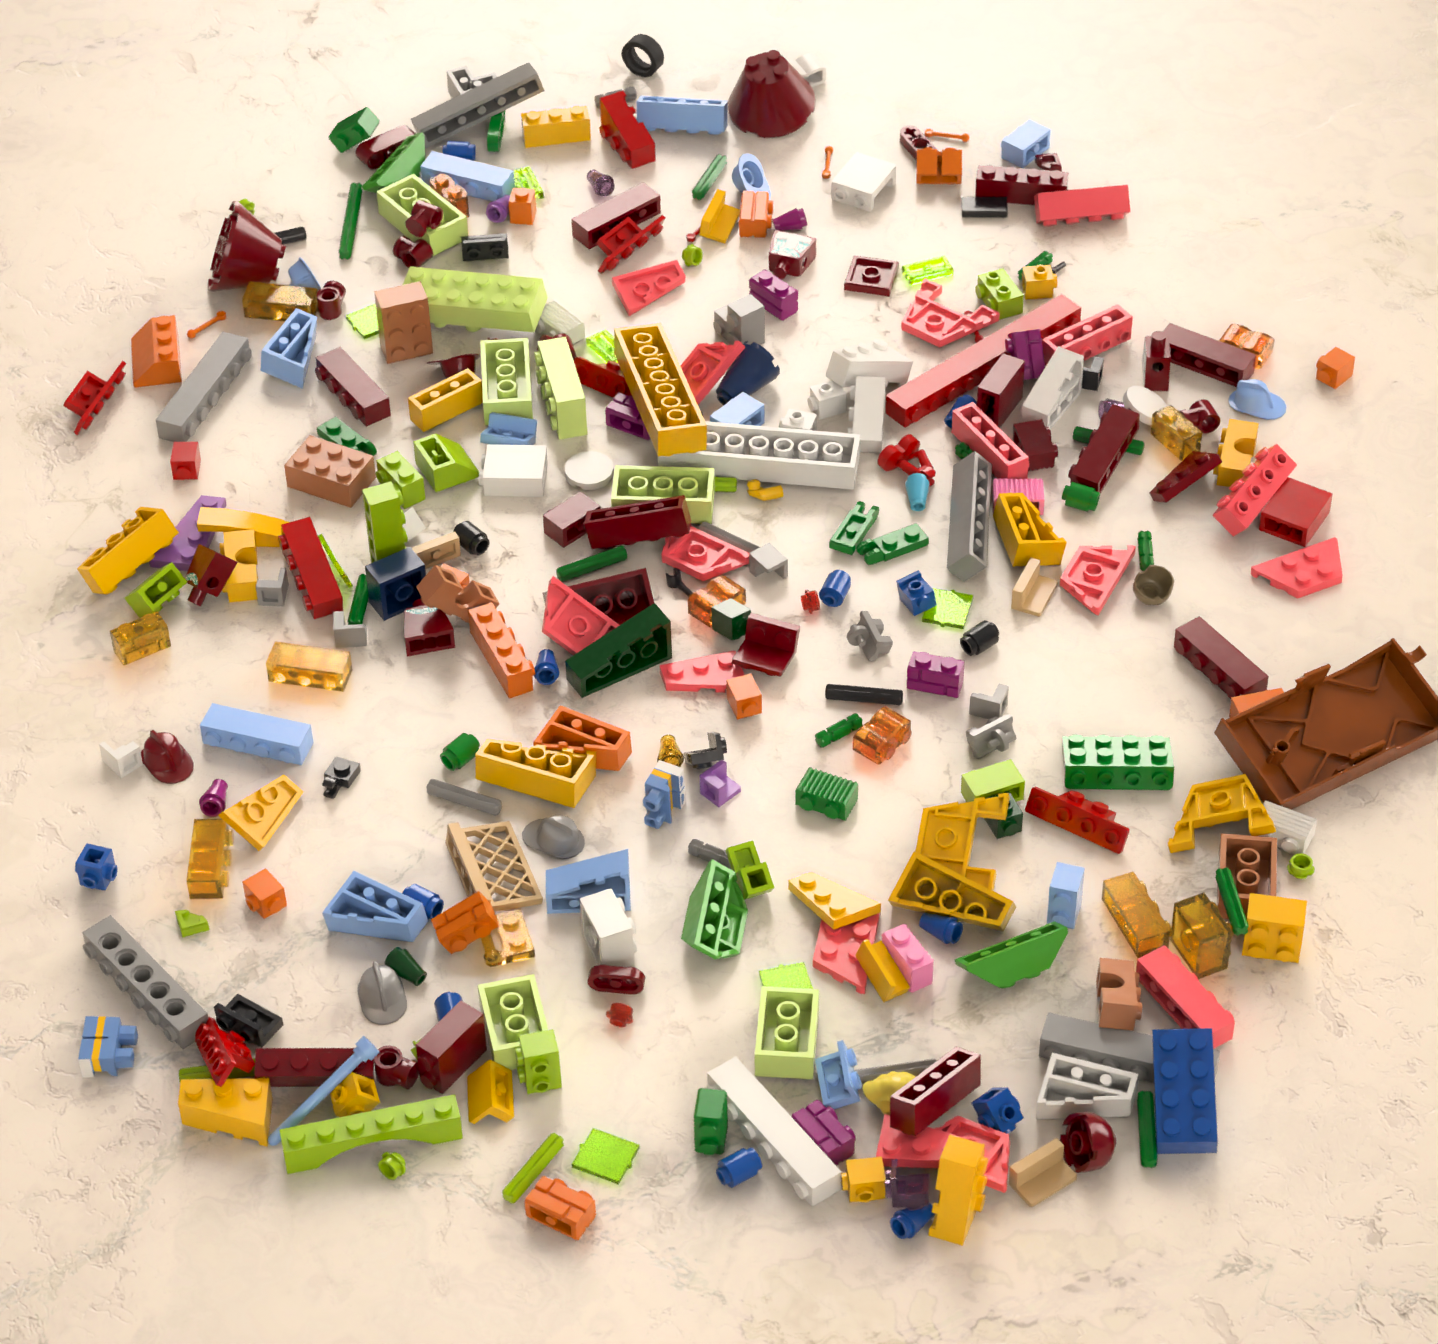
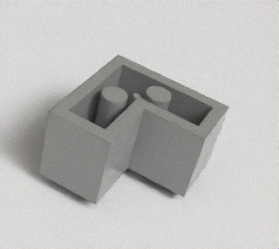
[446,66,497,99]
[713,294,765,345]

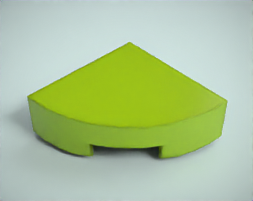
[175,910,210,937]

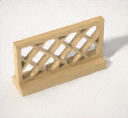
[445,821,543,912]

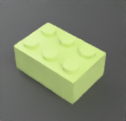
[478,974,548,1070]
[755,986,819,1080]

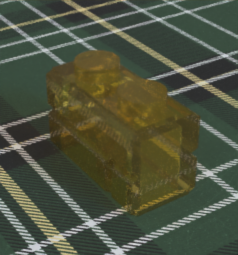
[1150,405,1202,461]
[110,612,171,665]

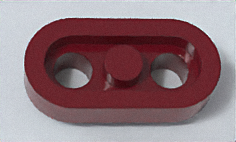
[587,964,645,995]

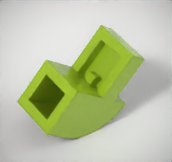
[725,840,775,899]

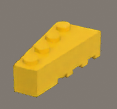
[77,507,179,595]
[475,739,596,808]
[888,851,1016,932]

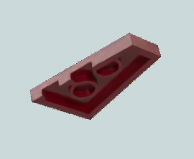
[1149,451,1222,503]

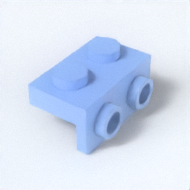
[480,412,537,445]
[815,1040,862,1109]

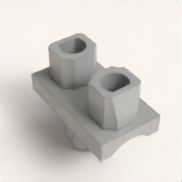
[847,611,893,661]
[966,714,1017,759]

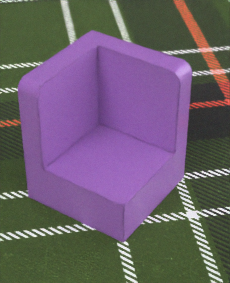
[700,760,741,807]

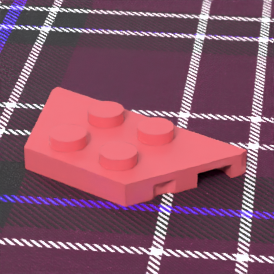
[680,341,745,405]
[662,526,749,581]
[1251,537,1343,599]
[1060,545,1136,616]
[542,576,620,655]
[813,912,881,994]
[934,1116,1010,1193]

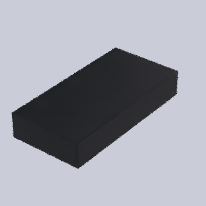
[961,197,1008,217]

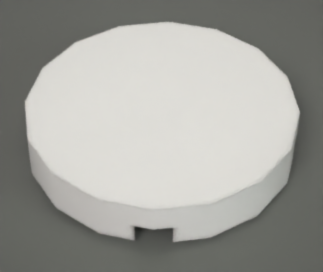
[1122,386,1169,426]
[565,451,614,491]

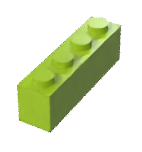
[362,481,408,563]

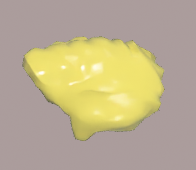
[863,1071,916,1115]

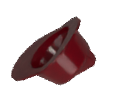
[427,354,480,379]
[141,730,194,784]

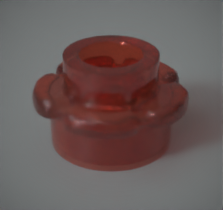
[801,589,820,614]
[606,1003,633,1027]

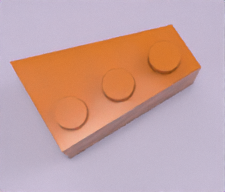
[533,705,632,771]

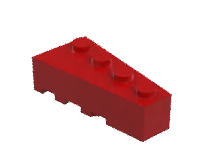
[278,517,343,619]

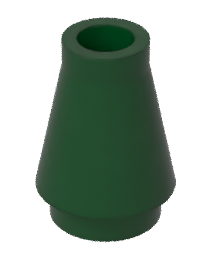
[384,947,427,986]

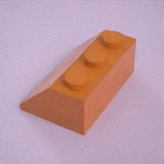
[131,315,182,388]

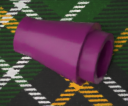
[772,207,807,231]
[199,779,228,817]

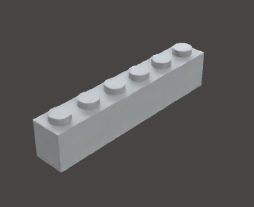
[411,62,544,148]
[156,332,252,442]
[947,451,992,582]
[1039,1012,1220,1083]

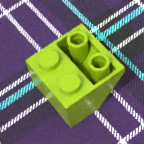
[413,434,479,492]

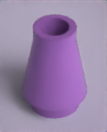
[486,195,510,223]

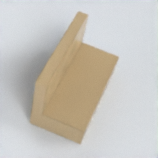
[412,531,461,569]
[1011,558,1058,617]
[1009,1138,1077,1207]

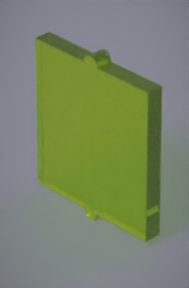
[346,304,379,340]
[318,534,353,588]
[922,588,973,629]
[759,962,813,989]
[571,1128,640,1185]

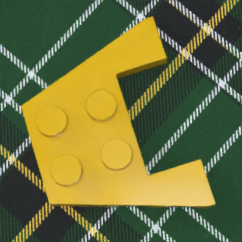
[1168,774,1276,853]
[915,793,1010,891]

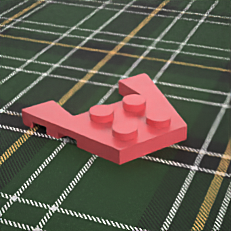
[901,278,1000,348]

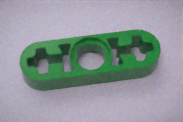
[487,110,505,152]

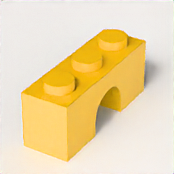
[1213,419,1259,487]
[219,529,258,603]

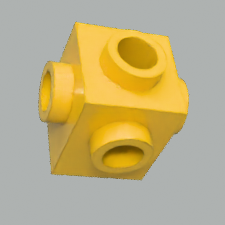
[330,1072,380,1117]

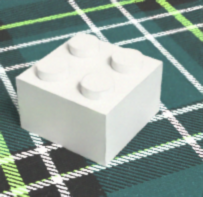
[580,888,637,967]

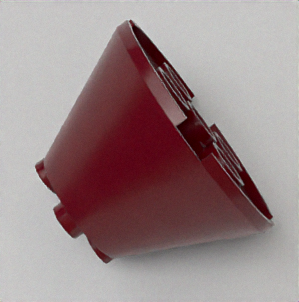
[728,50,816,138]
[208,201,286,292]

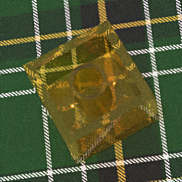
[1170,892,1234,979]

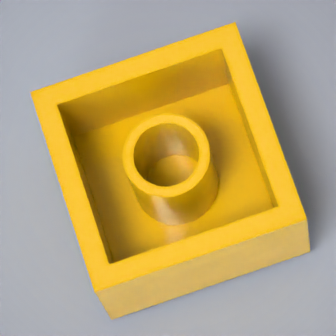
[1242,893,1307,963]

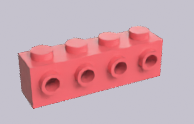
[1034,185,1131,227]
[1042,304,1133,365]
[952,402,1029,480]
[1212,444,1297,536]
[1136,945,1235,1049]

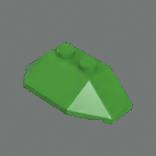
[361,132,425,193]
[681,859,748,959]
[954,921,1068,988]

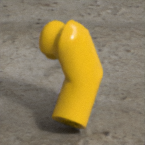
[747,479,783,501]

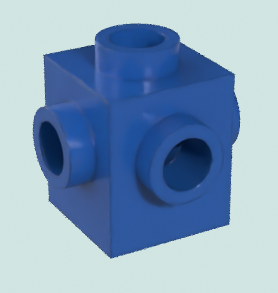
[75,843,118,891]
[971,1087,1024,1134]

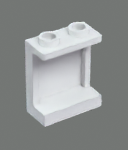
[831,152,896,212]

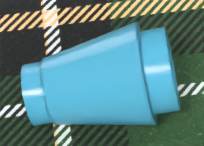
[905,473,930,511]

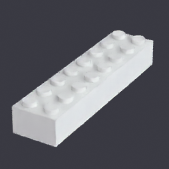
[657,421,860,490]

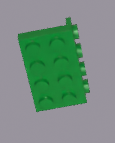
[1062,734,1174,790]

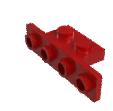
[596,215,666,274]
[574,357,632,398]
[63,361,126,435]
[1025,786,1130,854]
[195,1017,255,1087]

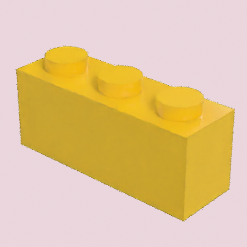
[521,106,591,148]
[408,368,483,432]

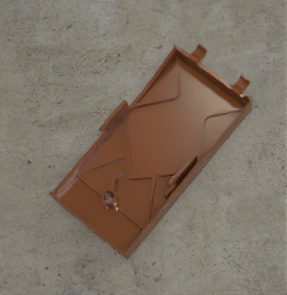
[1214,638,1438,810]

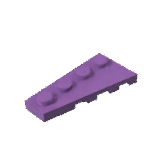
[149,495,226,571]

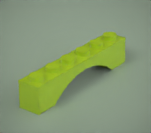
[279,1094,463,1174]

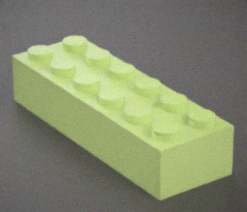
[402,267,548,332]

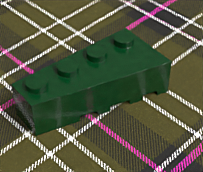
[565,603,672,698]

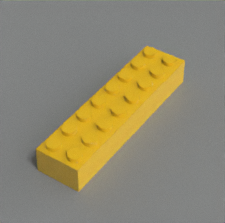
[614,323,707,456]

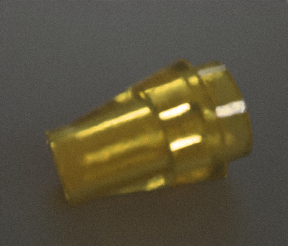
[657,734,684,767]

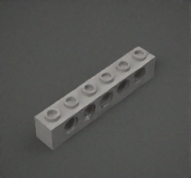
[82,915,209,1049]

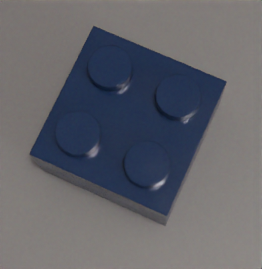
[365,547,426,621]

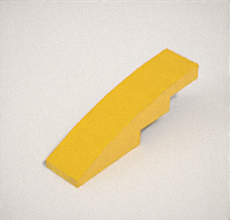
[197,507,289,547]

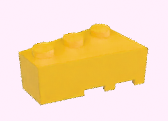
[993,493,1067,566]
[178,1078,273,1147]
[928,1135,988,1246]

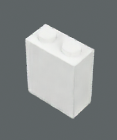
[479,444,548,497]

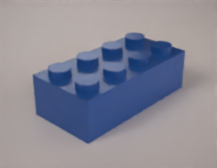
[1152,1028,1218,1154]

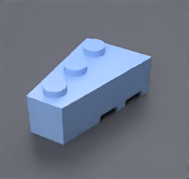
[260,308,317,389]
[546,849,631,914]
[322,871,428,942]

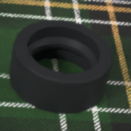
[621,34,665,78]

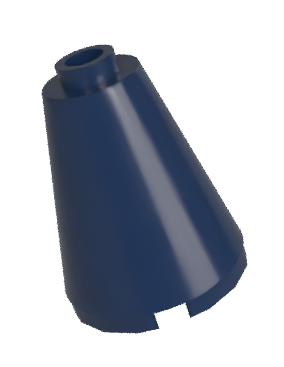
[716,341,780,405]

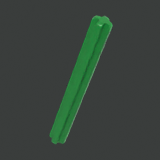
[338,182,363,260]

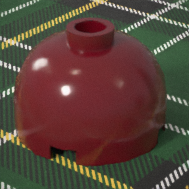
[1060,1112,1116,1173]

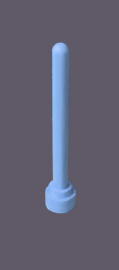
[268,1036,380,1146]

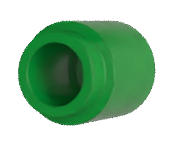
[1062,482,1100,512]
[440,733,480,771]

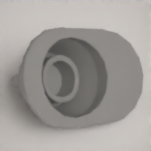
[522,815,585,859]
[357,961,407,1025]

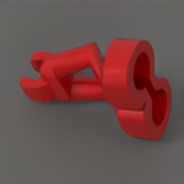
[877,434,936,487]

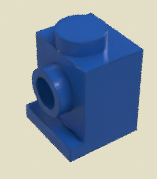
[896,570,937,616]

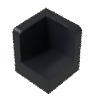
[1082,356,1104,391]

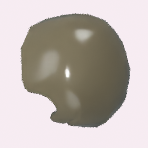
[1133,565,1175,605]

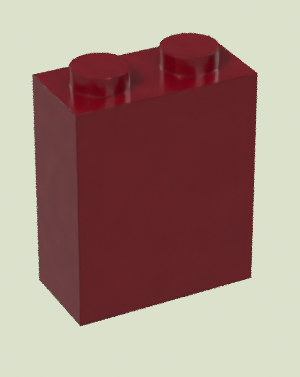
[977,354,1025,428]
[416,1000,487,1094]

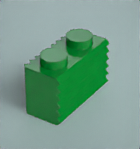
[328,107,380,153]
[795,767,858,821]
[693,1088,728,1155]

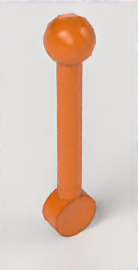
[924,129,970,142]
[822,146,834,179]
[187,311,227,339]

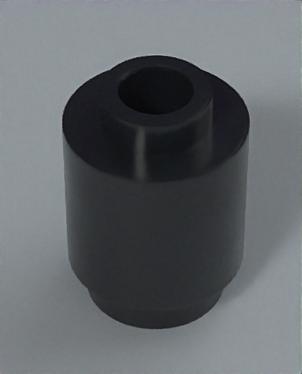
[453,521,490,555]
[960,620,999,656]

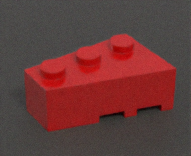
[599,90,656,169]

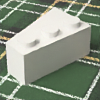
[848,376,885,453]

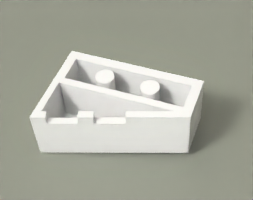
[825,339,914,387]
[1020,346,1084,429]
[1037,1053,1138,1120]

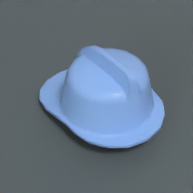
[732,153,771,200]
[288,257,321,294]
[1228,379,1286,420]

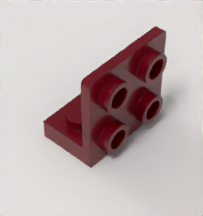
[732,613,800,677]

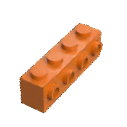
[468,602,535,699]

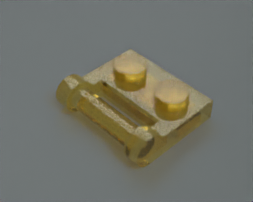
[481,909,535,967]

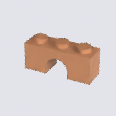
[417,565,500,623]
[1096,958,1142,1031]

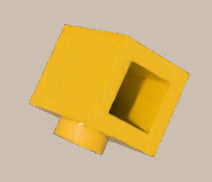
[1022,265,1057,300]
[841,1157,886,1202]

